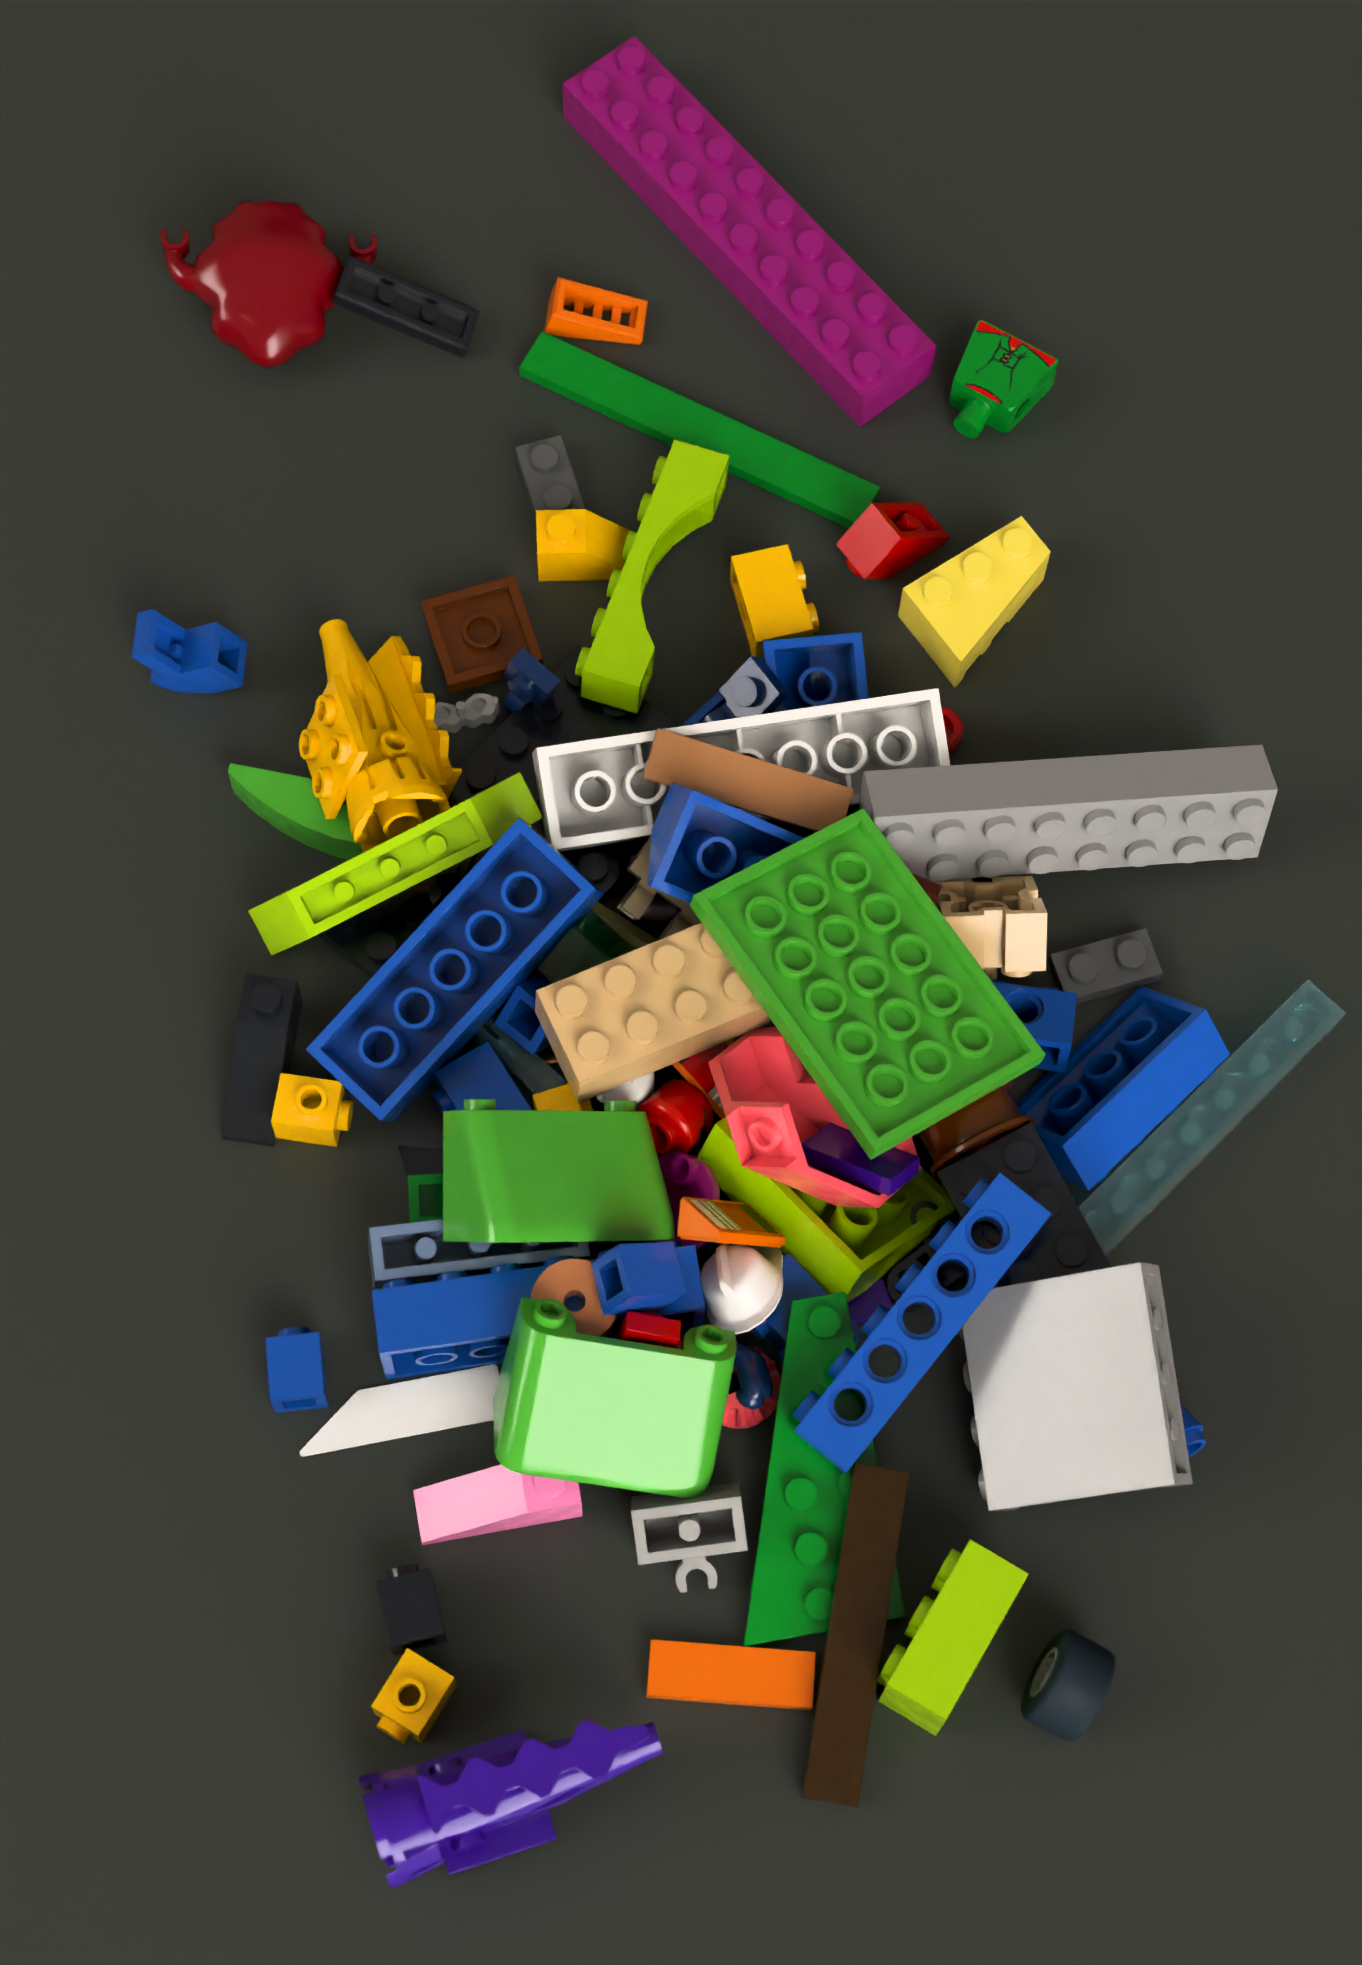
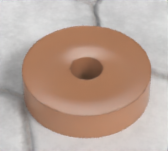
[531,1259,618,1337]

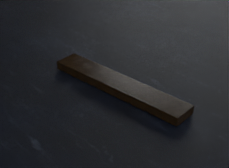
[801,1462,909,1807]

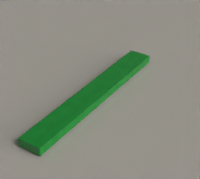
[519,331,880,528]

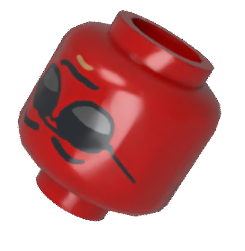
[637,1080,714,1155]

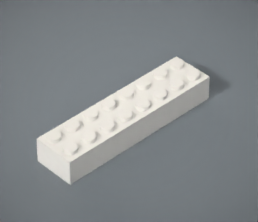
[532,688,950,852]

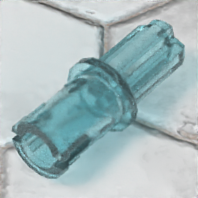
[475,1016,567,1094]

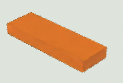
[646,1639,816,1711]

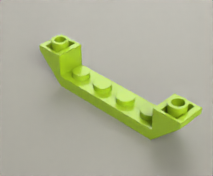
[248,772,543,956]

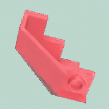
[708,1027,922,1208]

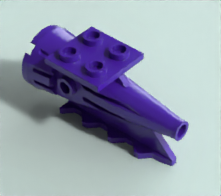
[358,1720,663,1889]

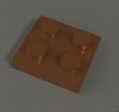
[420,575,543,694]

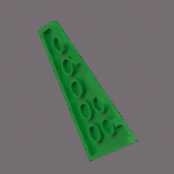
[743,1292,906,1646]

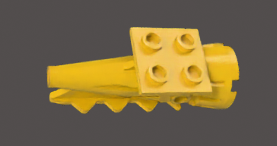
[299,619,462,852]

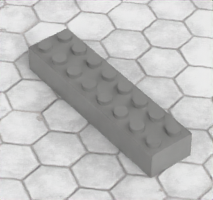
[858,745,1278,881]

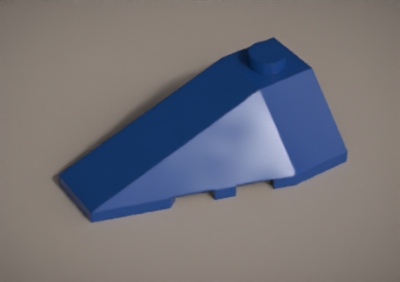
[762,632,869,817]

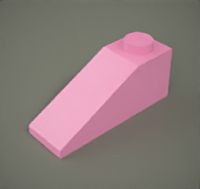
[413,1464,583,1545]

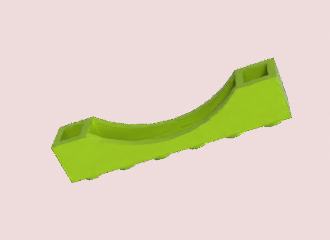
[575,439,730,714]

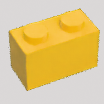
[730,544,819,660]

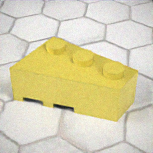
[898,516,1051,688]

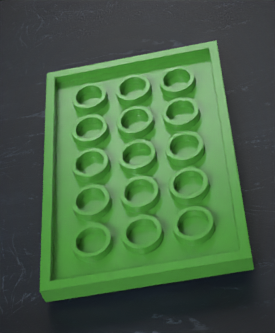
[690,808,1046,1160]

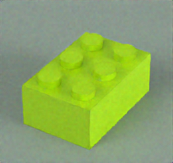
[877,1539,1029,1736]

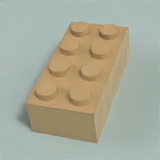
[535,923,770,1103]

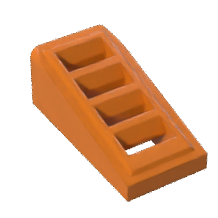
[544,277,648,345]

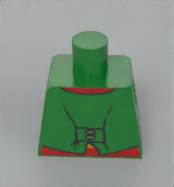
[949,318,1059,439]

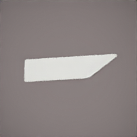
[300,1364,499,1457]

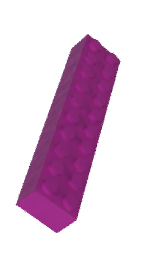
[563,36,936,427]

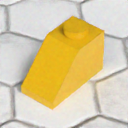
[536,509,630,582]

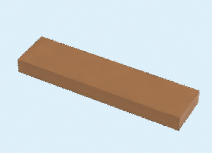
[642,728,854,832]

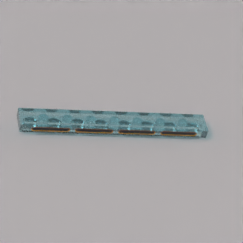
[1079,979,1346,1256]

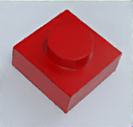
[615,1311,681,1348]

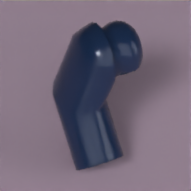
[733,1340,773,1410]

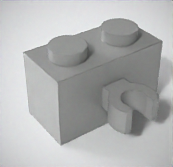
[631,1482,748,1593]

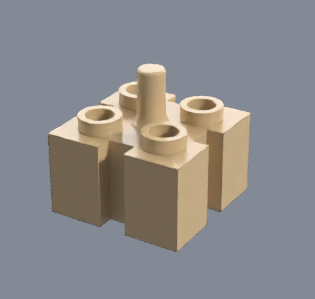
[931,876,1048,980]

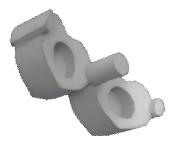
[434,693,500,733]

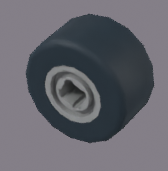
[1021,1629,1116,1741]

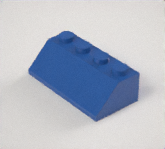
[648,782,804,903]
[1016,986,1230,1191]

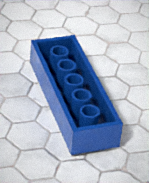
[306,817,604,1122]
[371,1240,705,1380]

